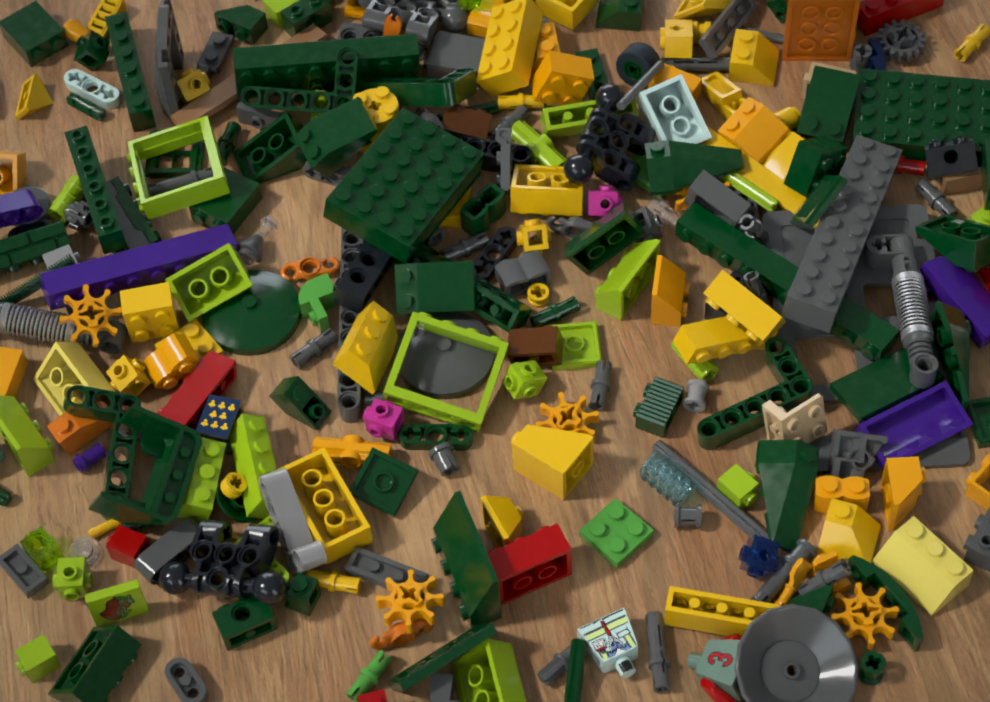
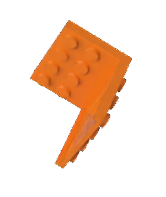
[782,0,860,62]

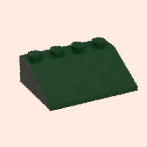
[431,491,502,628]

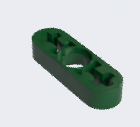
[398,424,473,451]

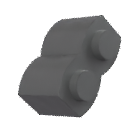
[495,251,551,297]

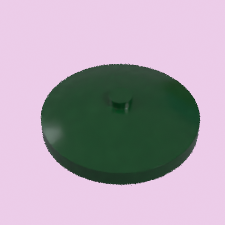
[202,270,301,356]

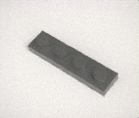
[698,0,758,60]

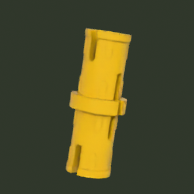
[953,24,990,62]
[498,93,544,110]
[307,569,362,595]

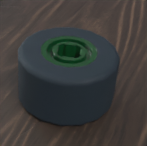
[616,42,661,87]

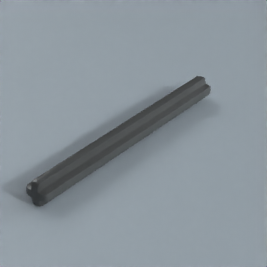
[652,440,770,548]

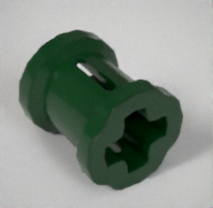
[858,651,886,686]

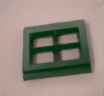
[145,130,205,179]
[790,175,848,229]

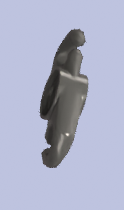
[547,216,593,238]

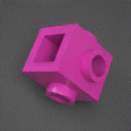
[588,185,622,219]
[363,398,405,441]

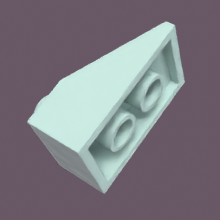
[635,74,712,144]

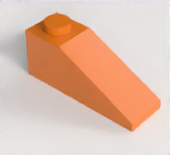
[46,391,130,456]

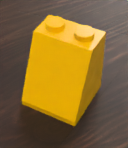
[511,424,594,501]

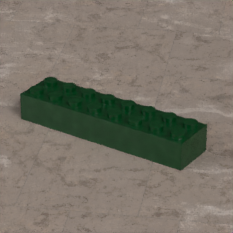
[232,34,420,99]

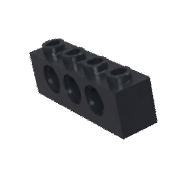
[333,242,394,314]

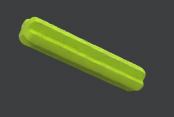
[720,172,779,211]

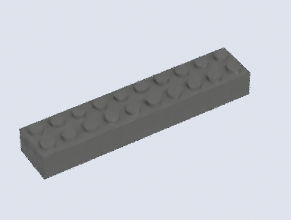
[781,135,902,333]

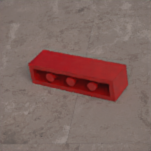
[856,0,944,37]
[157,350,237,430]

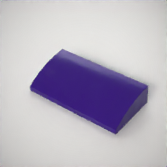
[920,256,990,349]
[854,381,973,469]

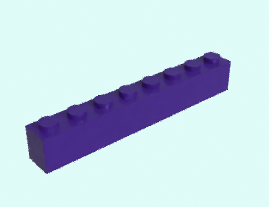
[40,223,238,311]

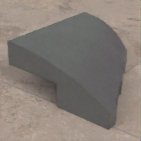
[827,429,888,479]

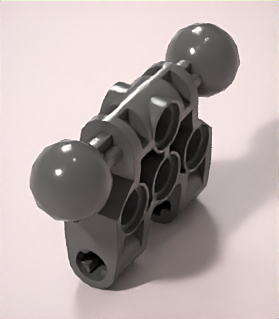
[357,0,468,45]

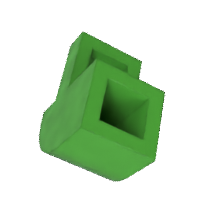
[298,273,338,334]

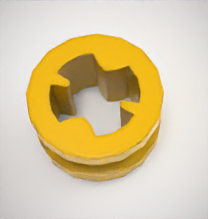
[527,283,549,308]
[220,472,247,499]

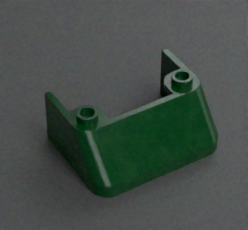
[88,404,202,525]

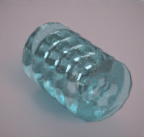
[640,451,697,507]

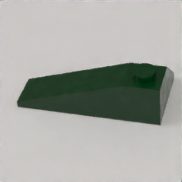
[645,140,744,196]
[931,301,971,411]
[755,440,819,552]

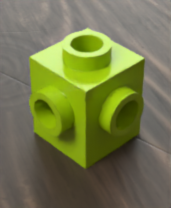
[502,360,547,400]
[52,557,93,601]

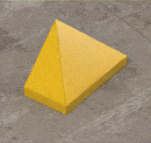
[14,73,53,120]

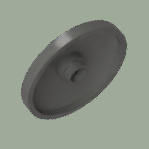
[395,312,495,399]

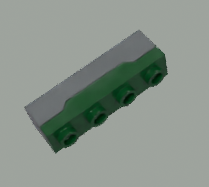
[106,176,162,250]

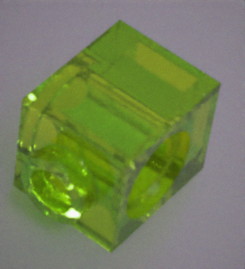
[20,526,65,574]

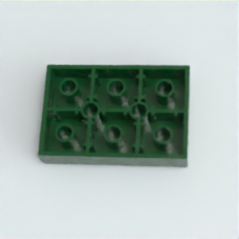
[851,68,990,167]
[323,107,485,264]

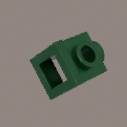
[285,572,321,617]

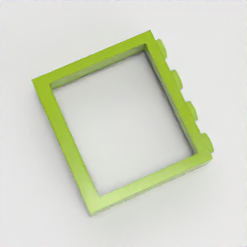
[126,116,230,220]
[382,312,509,433]

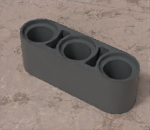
[134,517,199,585]

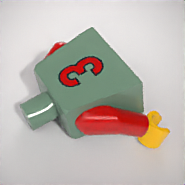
[687,634,742,702]

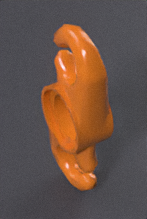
[280,257,340,282]
[369,619,434,650]

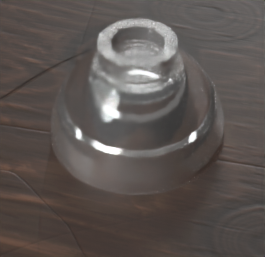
[67,536,104,571]

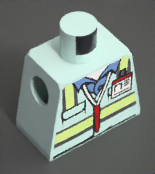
[577,608,638,679]

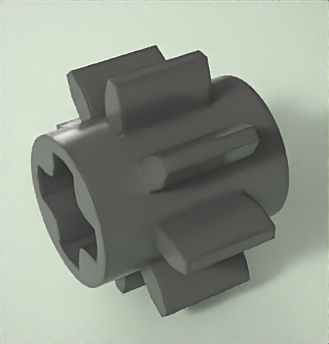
[64,200,93,231]

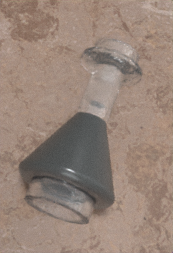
[238,215,277,265]

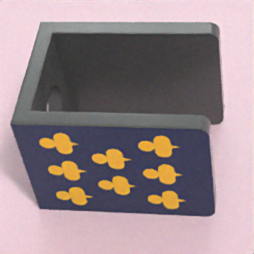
[196,394,244,455]

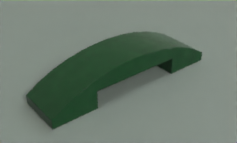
[848,555,923,652]

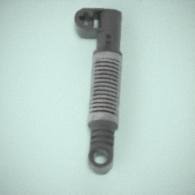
[864,234,938,389]
[0,302,128,355]

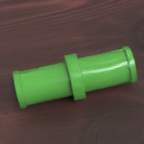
[345,650,393,702]

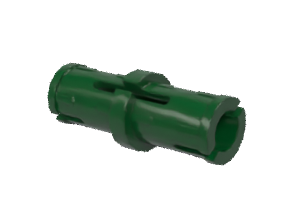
[217,121,241,166]
[529,296,580,328]

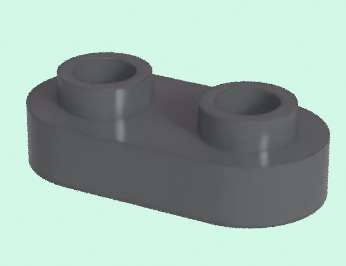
[165,658,208,702]

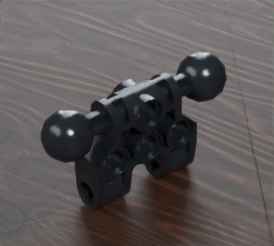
[563,83,656,191]
[158,519,287,605]

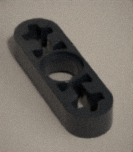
[475,227,517,282]

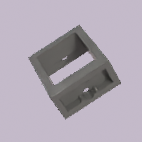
[684,169,751,231]

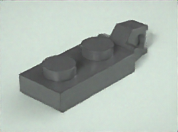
[196,31,235,80]
[495,128,513,196]

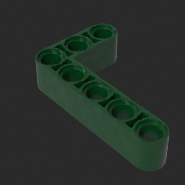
[240,46,360,114]
[352,68,477,107]
[697,336,813,450]
[63,385,141,520]

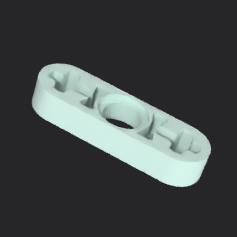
[64,69,121,109]

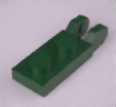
[575,48,608,100]

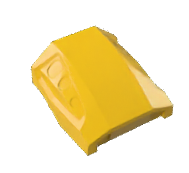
[761,132,806,181]

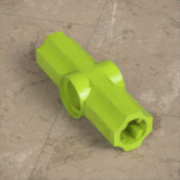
[511,120,567,167]

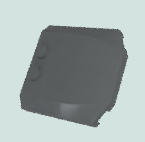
[154,0,184,120]

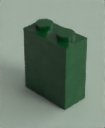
[0,1,69,67]
[189,167,263,234]

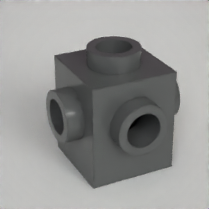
[634,206,663,243]

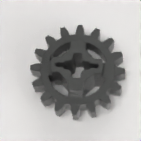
[876,19,927,63]

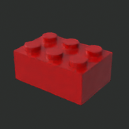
[487,523,572,605]

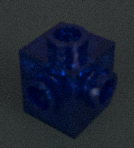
[738,534,780,579]

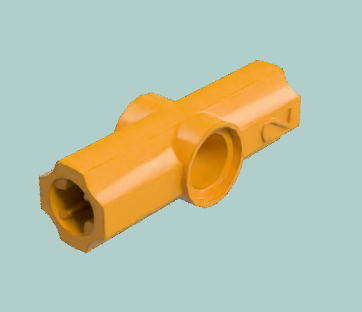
[312,435,392,469]

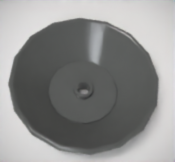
[735,604,858,702]

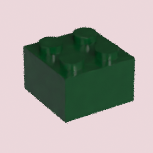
[784,136,849,197]

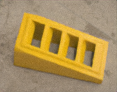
[86,0,127,38]

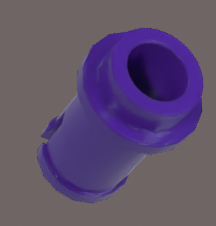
[72,443,107,473]

